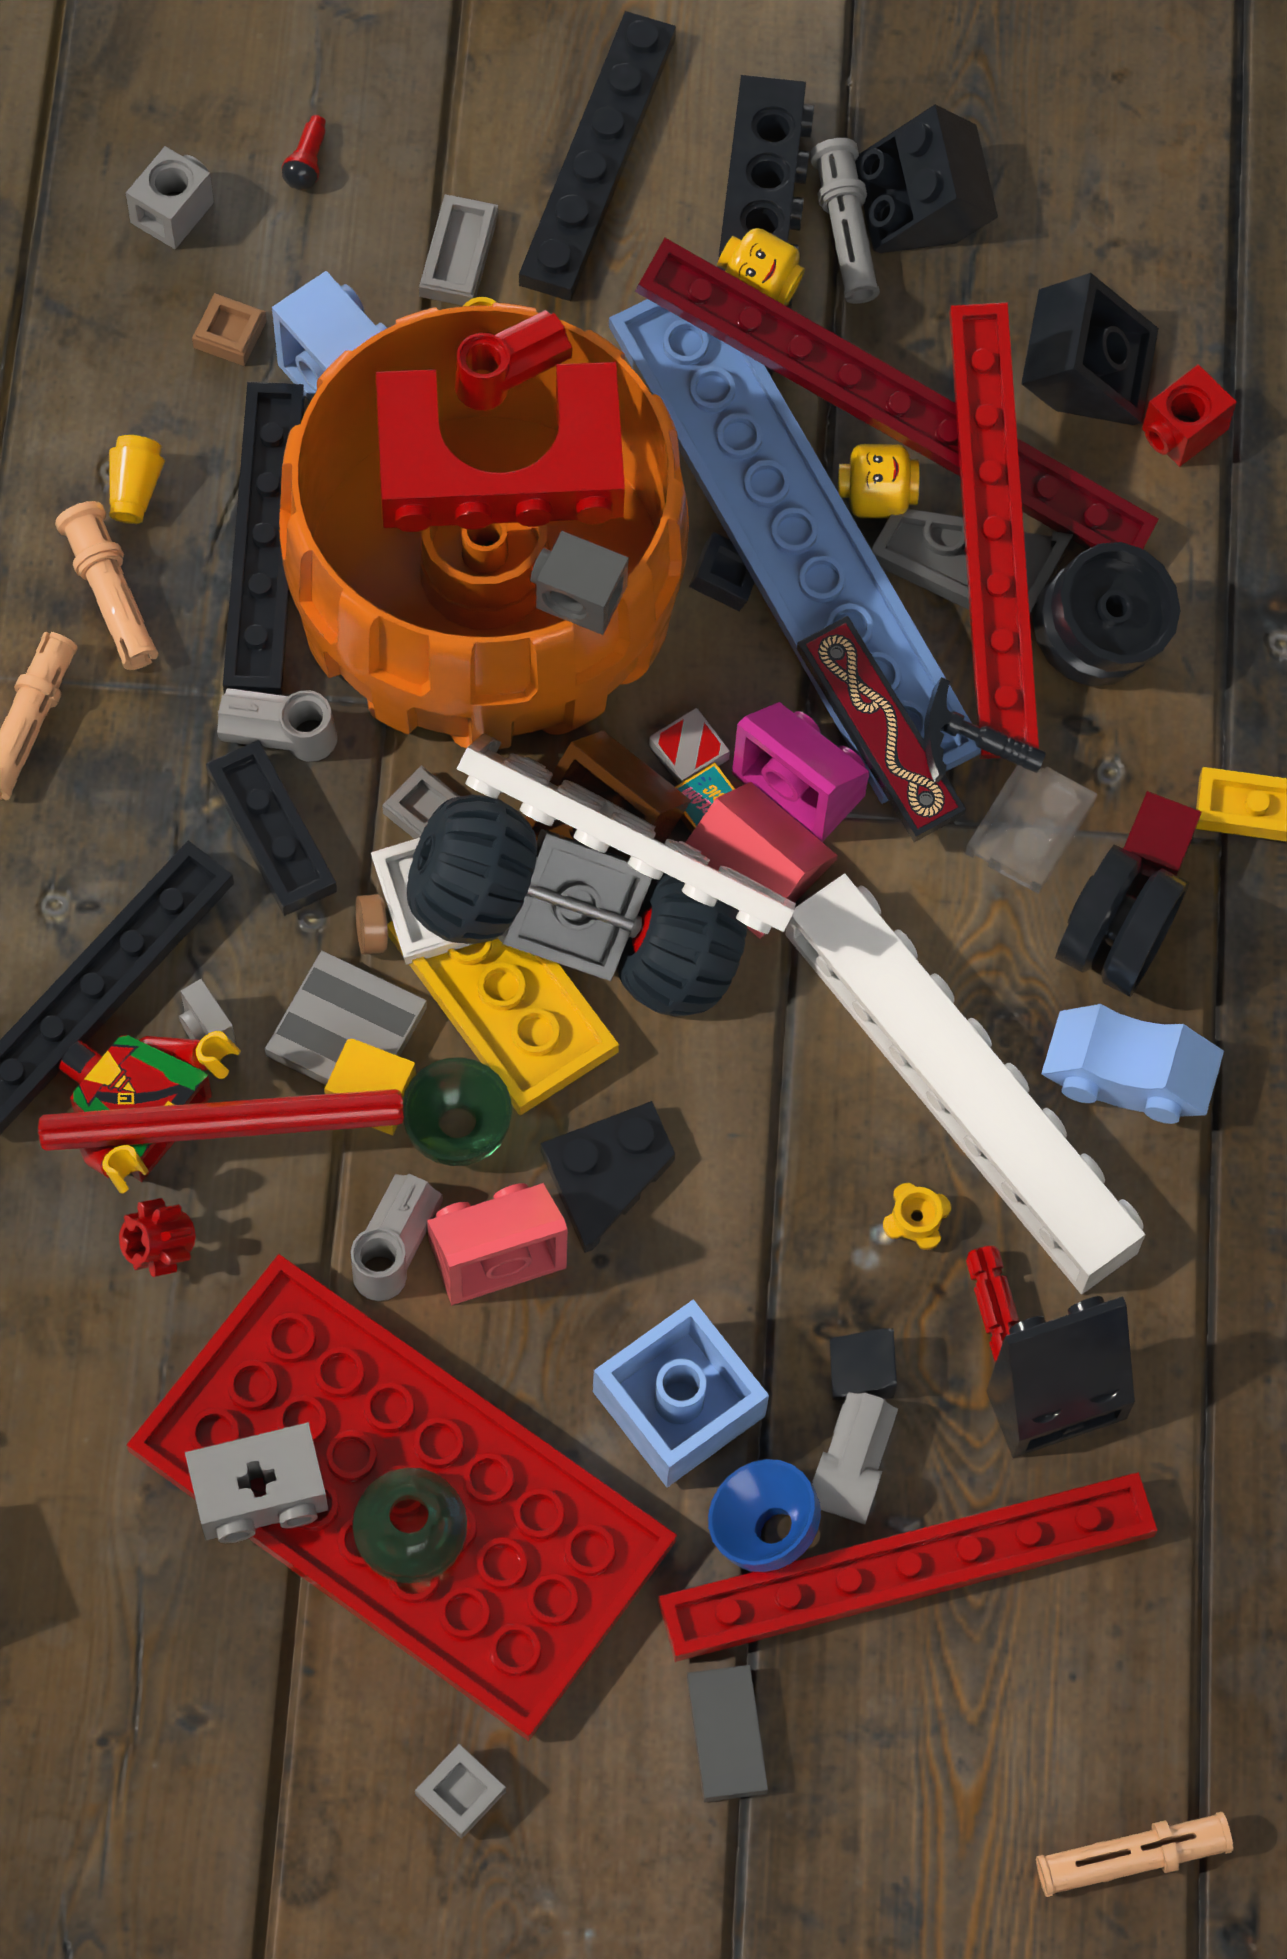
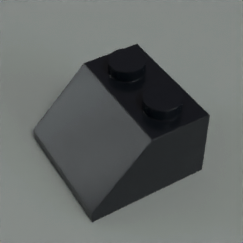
[1021,273,1159,425]

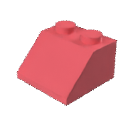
[427,1183,568,1306]

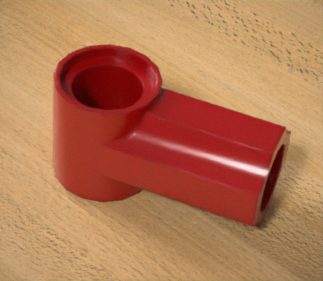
[455,310,572,411]

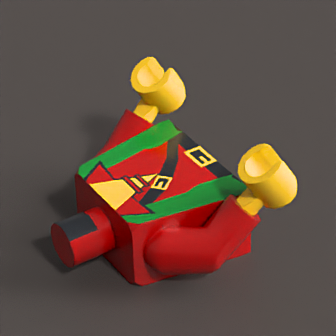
[59,1031,241,1193]

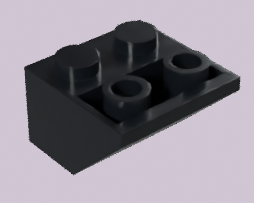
[855,104,998,254]

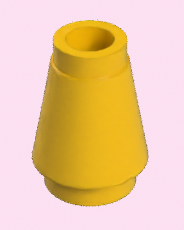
[109,435,165,524]

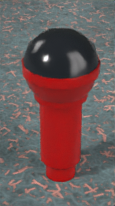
[282,115,326,190]

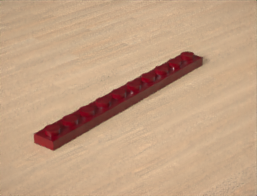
[635,237,1159,549]

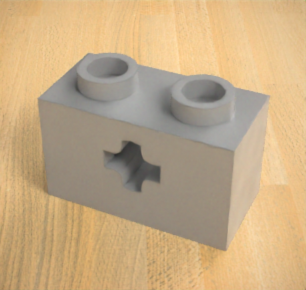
[185,1422,328,1543]

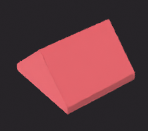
[685,782,838,939]

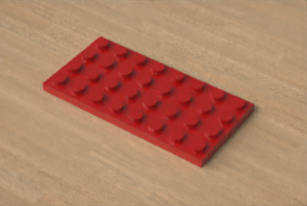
[126,1254,677,1741]

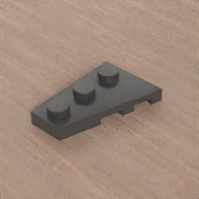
[871,509,1073,618]

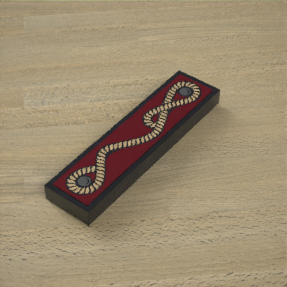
[796,616,966,842]

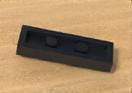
[206,740,337,916]

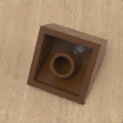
[525,730,691,859]

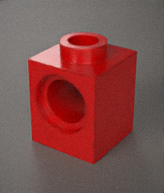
[1142,364,1237,467]

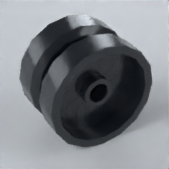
[1033,542,1181,686]
[1055,844,1190,997]

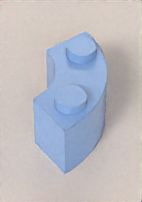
[1041,1004,1224,1124]

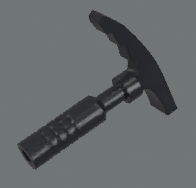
[924,677,1046,782]

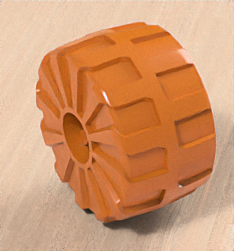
[279,302,689,749]

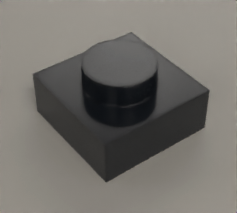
[689,532,755,612]

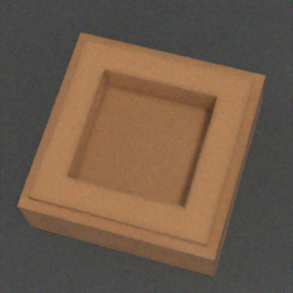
[192,293,267,366]

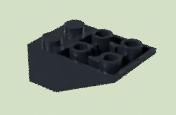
[986,1296,1135,1458]

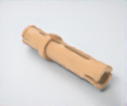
[0,632,78,800]
[1036,1812,1233,1897]

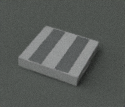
[265,950,427,1085]

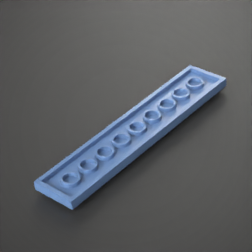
[609,299,981,804]

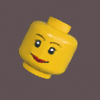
[717,228,805,306]
[838,444,919,519]

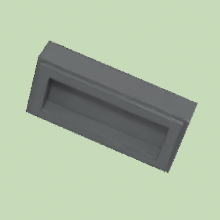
[687,1665,768,1802]

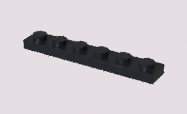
[519,11,676,301]
[223,382,305,696]
[0,840,234,1135]

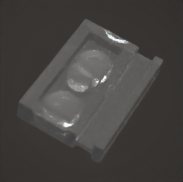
[965,765,1097,894]

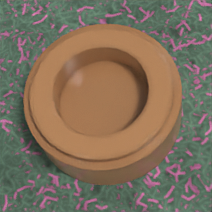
[356,894,388,955]

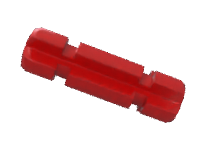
[966,1245,1020,1362]

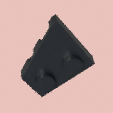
[541,1101,675,1253]

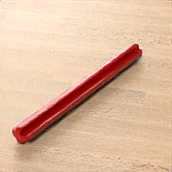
[38,1089,404,1151]

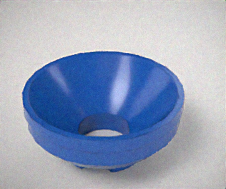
[708,1459,821,1572]

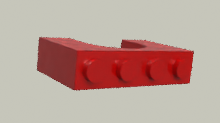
[376,362,625,532]

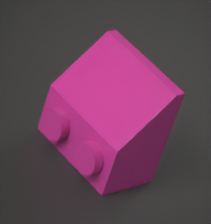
[732,702,870,842]

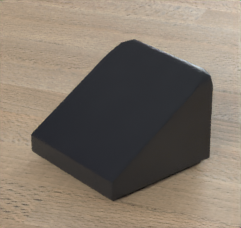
[829,1328,897,1400]

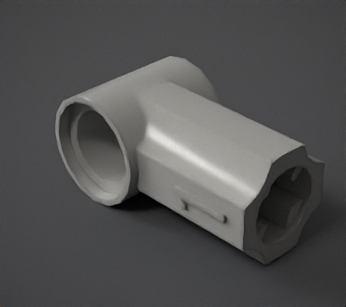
[217,688,337,762]
[350,1174,443,1301]
[812,1392,898,1525]

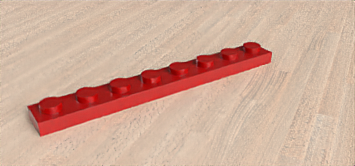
[949,302,1039,759]
[659,1472,1158,1662]

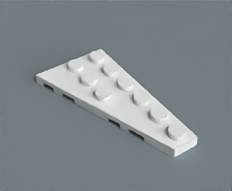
[457,734,796,934]

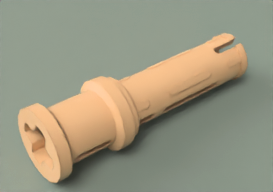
[55,501,159,670]

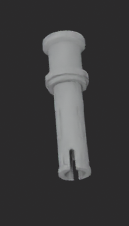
[809,138,880,304]

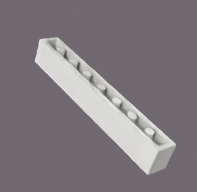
[785,873,1146,1295]

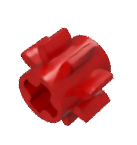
[119,1198,196,1277]

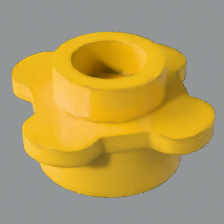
[883,1183,951,1250]

